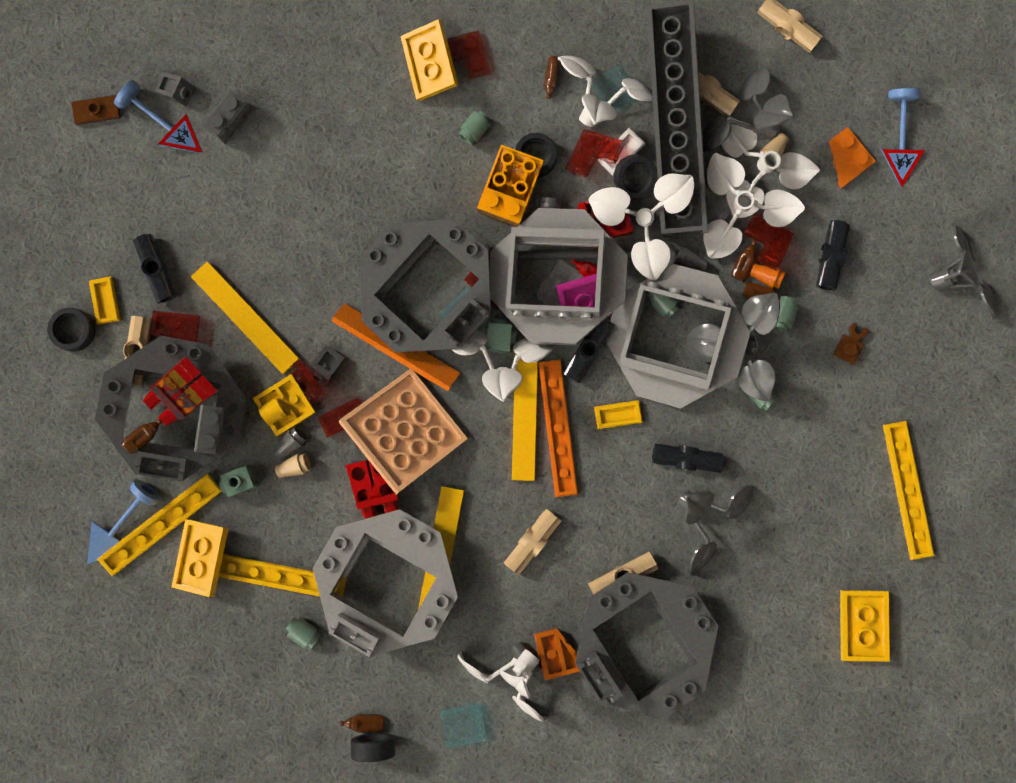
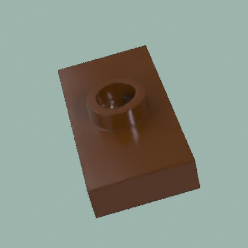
[71,95,121,125]

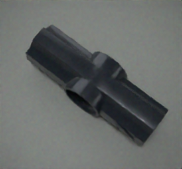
[816,220,850,291]
[133,233,176,304]
[563,319,615,383]
[652,443,724,473]

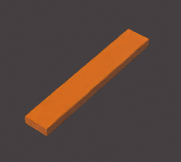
[332,303,460,391]
[538,359,578,497]

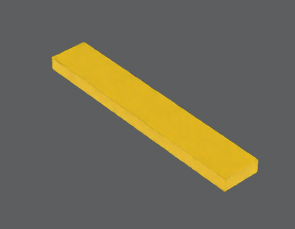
[191,262,300,375]
[512,353,538,481]
[883,421,935,560]
[97,473,222,577]
[418,486,464,610]
[219,554,347,597]

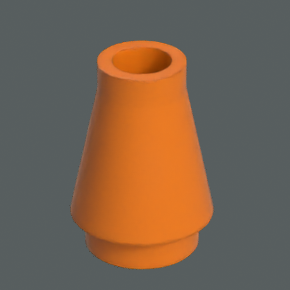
[750,263,785,289]

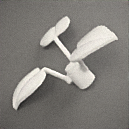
[557,56,653,127]
[721,116,820,218]
[703,153,805,259]
[589,174,694,280]
[452,331,553,402]
[458,649,548,722]

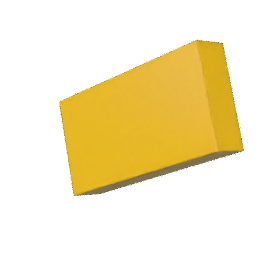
[89,276,121,325]
[594,400,643,429]

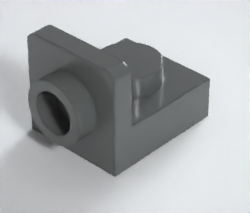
[154,72,195,106]
[309,346,345,386]

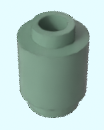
[458,111,491,145]
[646,292,680,317]
[775,296,799,331]
[285,617,321,650]

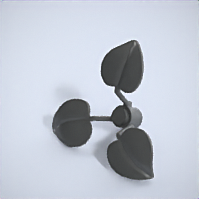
[702,67,795,152]
[930,223,995,319]
[686,293,780,401]
[678,485,753,574]

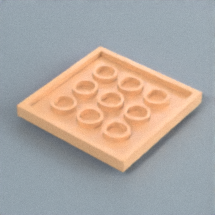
[339,369,468,495]

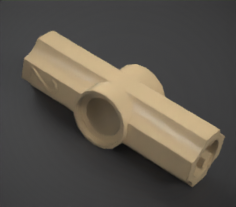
[757,0,823,53]
[699,72,740,118]
[123,316,153,386]
[503,509,561,575]
[588,551,658,594]

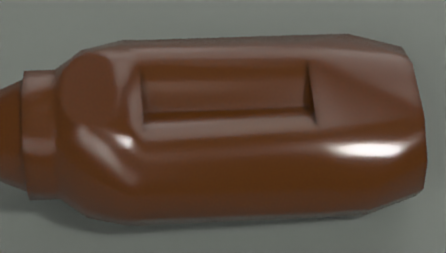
[544,56,558,99]
[731,240,757,282]
[743,282,781,301]
[122,419,163,454]
[339,714,384,732]

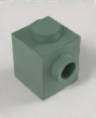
[487,319,516,353]
[219,465,258,497]

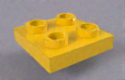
[253,374,317,437]

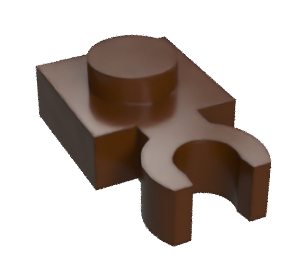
[832,322,868,365]

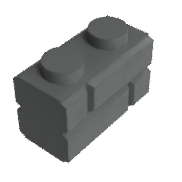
[202,90,252,144]
[194,405,225,455]

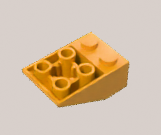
[477,144,544,227]

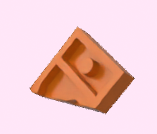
[829,127,876,189]
[534,628,580,680]

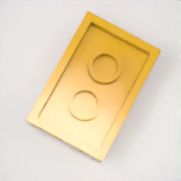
[401,19,458,101]
[172,519,229,597]
[840,590,890,662]

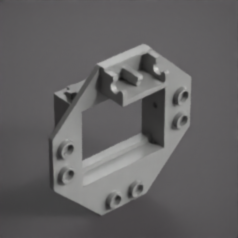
[489,208,628,346]
[605,264,751,409]
[313,509,458,657]

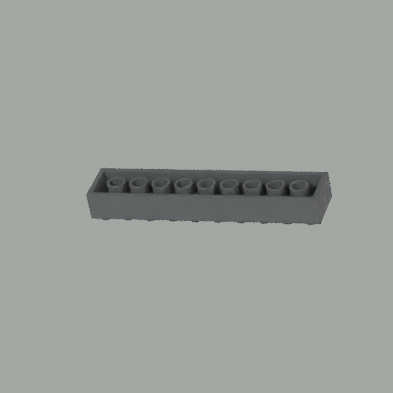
[647,0,709,237]

